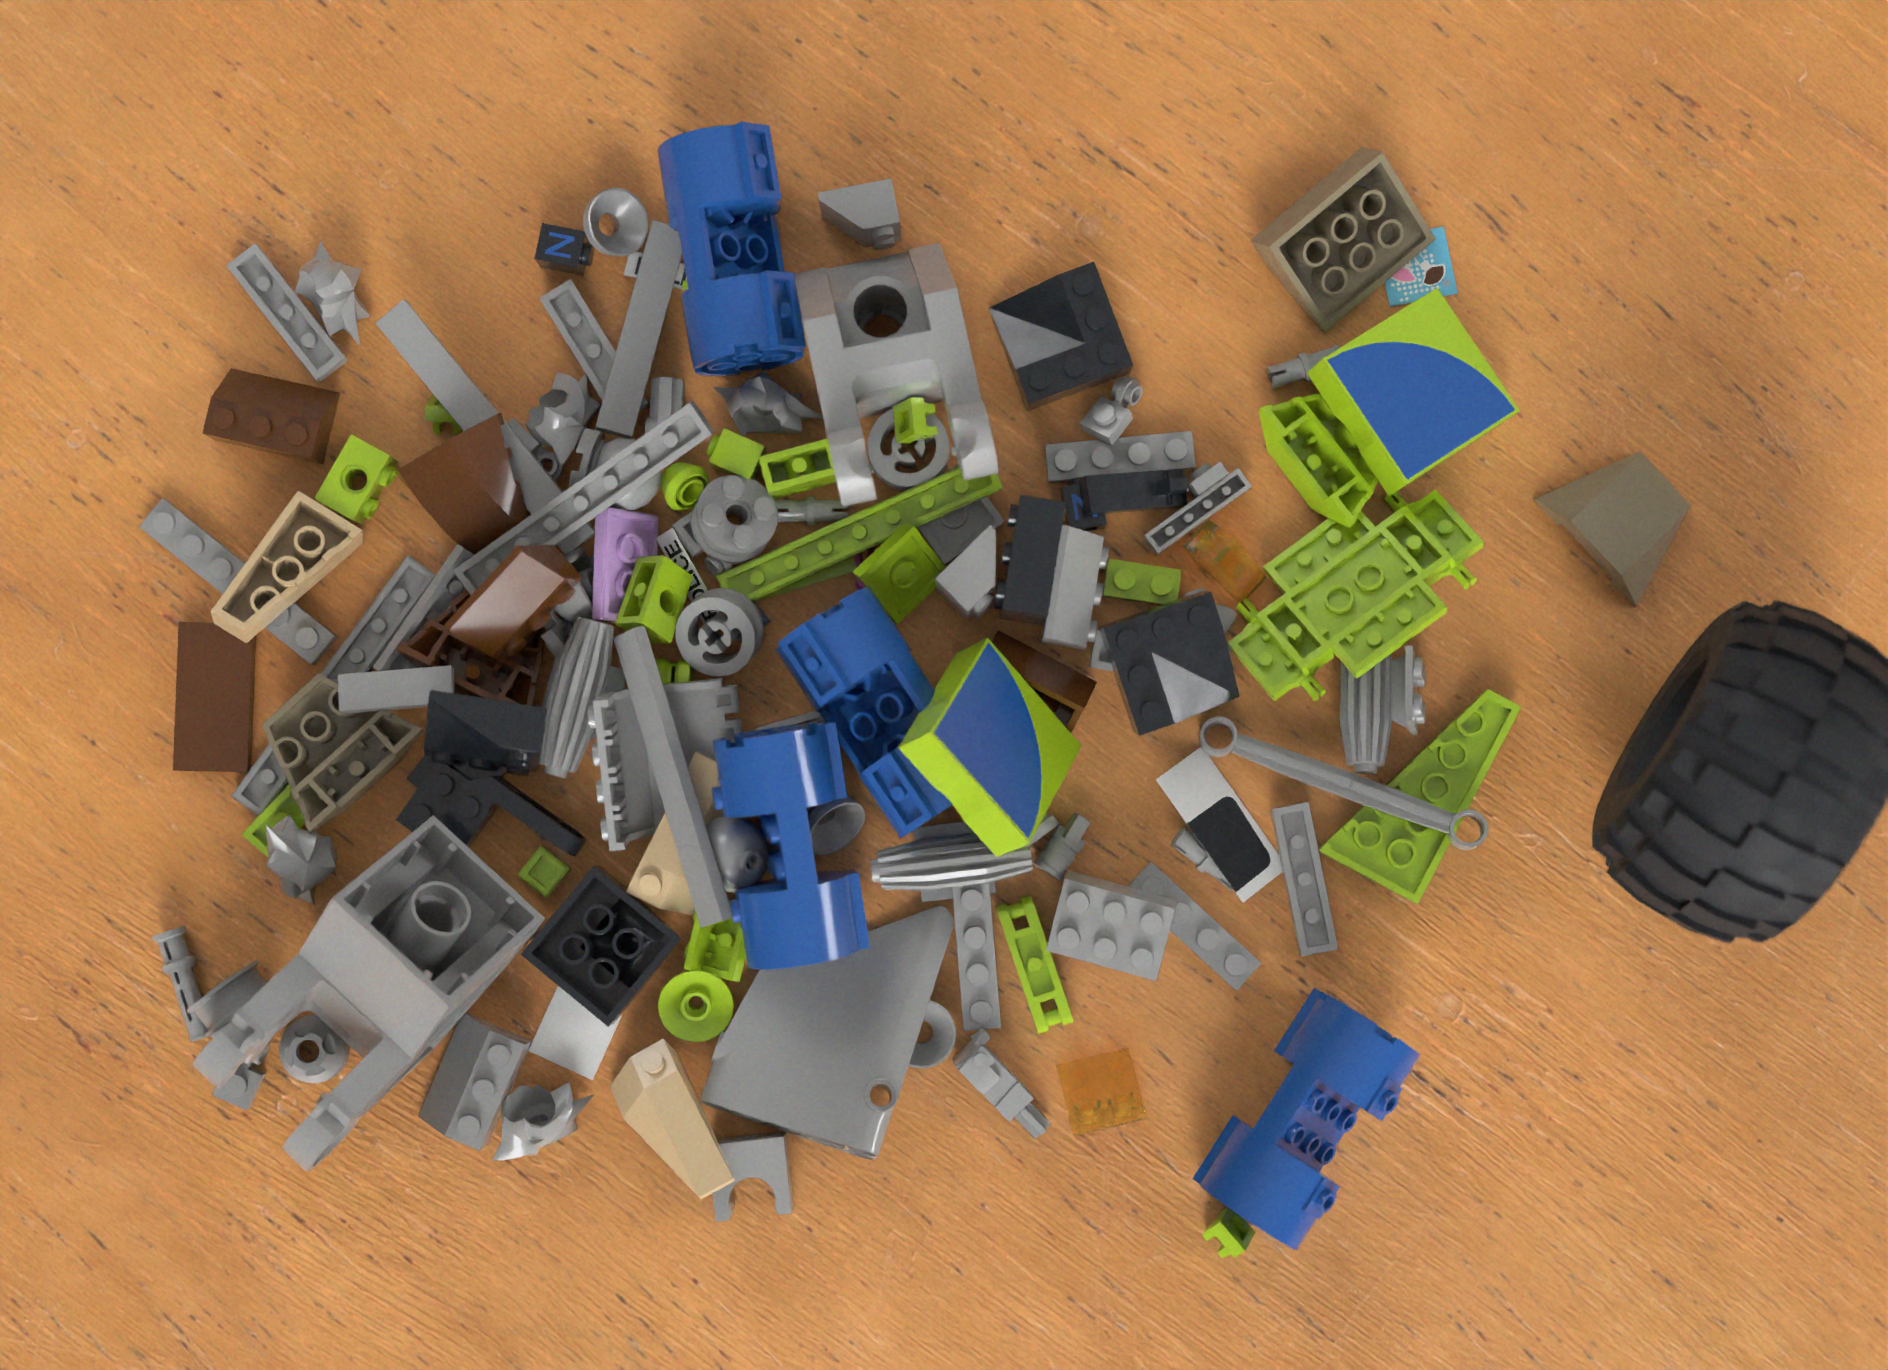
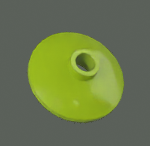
[658,969,734,1042]

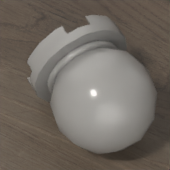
[569,428,662,511]

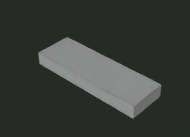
[338,665,455,714]

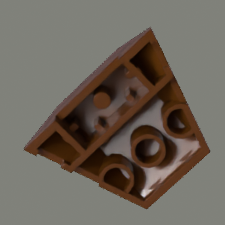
[396,412,528,555]
[396,589,546,706]

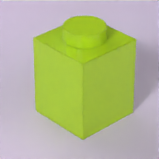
[706,428,767,480]

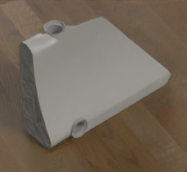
[699,905,955,1160]

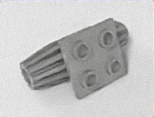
[538,617,626,778]
[1339,646,1425,774]
[870,822,1033,902]

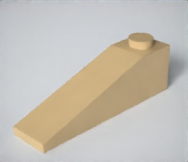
[626,751,723,915]
[610,1039,735,1199]

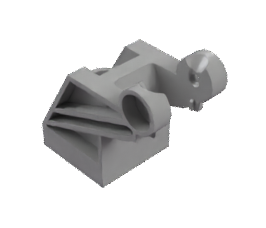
[794,243,998,506]
[193,815,545,1172]

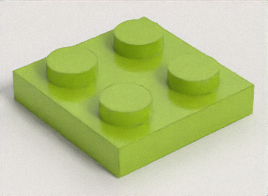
[853,521,946,624]

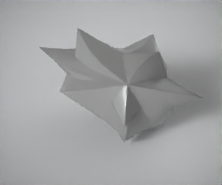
[294,240,371,346]
[714,370,823,436]
[525,372,602,466]
[266,815,337,904]
[492,1082,594,1161]

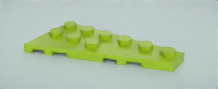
[1318,689,1521,904]

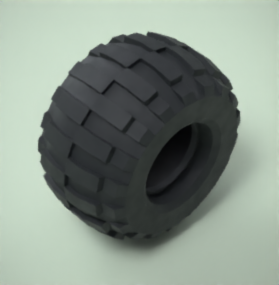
[1592,600,1888,943]

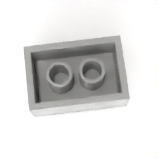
[1046,870,1178,981]

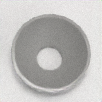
[583,188,649,257]
[807,795,865,856]
[909,1000,956,1068]
[279,1014,350,1083]

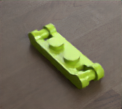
[995,894,1074,1034]

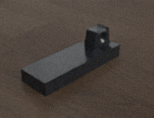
[1079,469,1190,515]

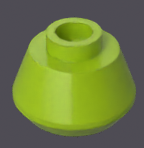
[660,462,709,511]

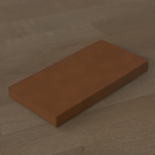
[173,622,256,772]

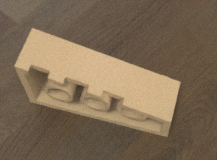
[211,491,363,643]

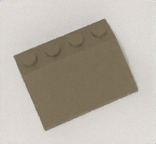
[1250,147,1436,332]

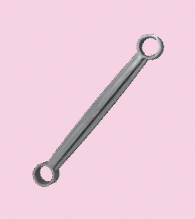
[1199,717,1488,850]

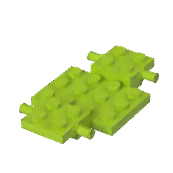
[1228,489,1483,701]

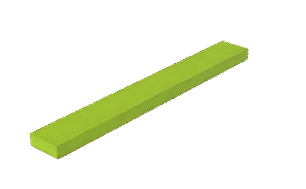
[716,466,1003,602]

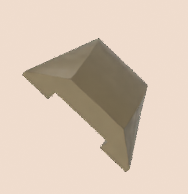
[1533,451,1691,607]
[262,673,424,833]

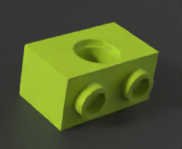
[314,434,398,525]
[758,438,837,499]
[615,555,693,644]

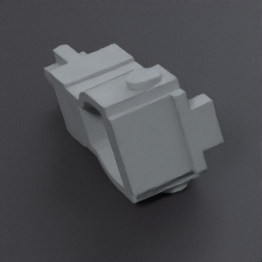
[952,1027,1051,1139]

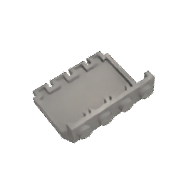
[588,678,751,851]

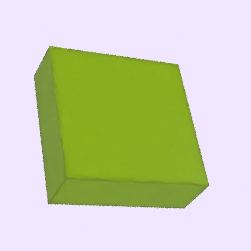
[517,845,571,898]

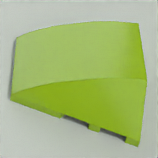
[1258,393,1379,528]

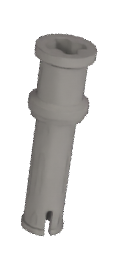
[152,926,208,1042]

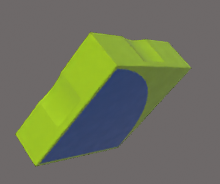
[1307,288,1520,496]
[898,637,1082,857]

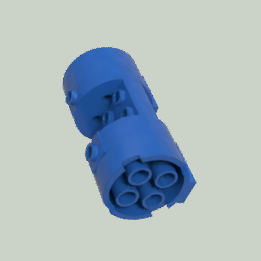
[657,122,806,376]
[775,587,953,839]
[712,720,870,970]
[1192,987,1420,1250]

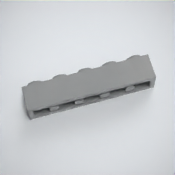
[1143,468,1252,556]

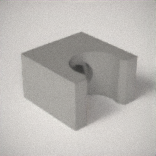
[713,1131,794,1222]

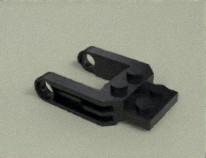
[396,763,587,856]

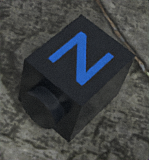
[534,223,594,276]
[1060,477,1107,532]

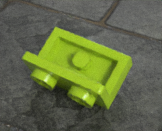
[684,901,746,982]

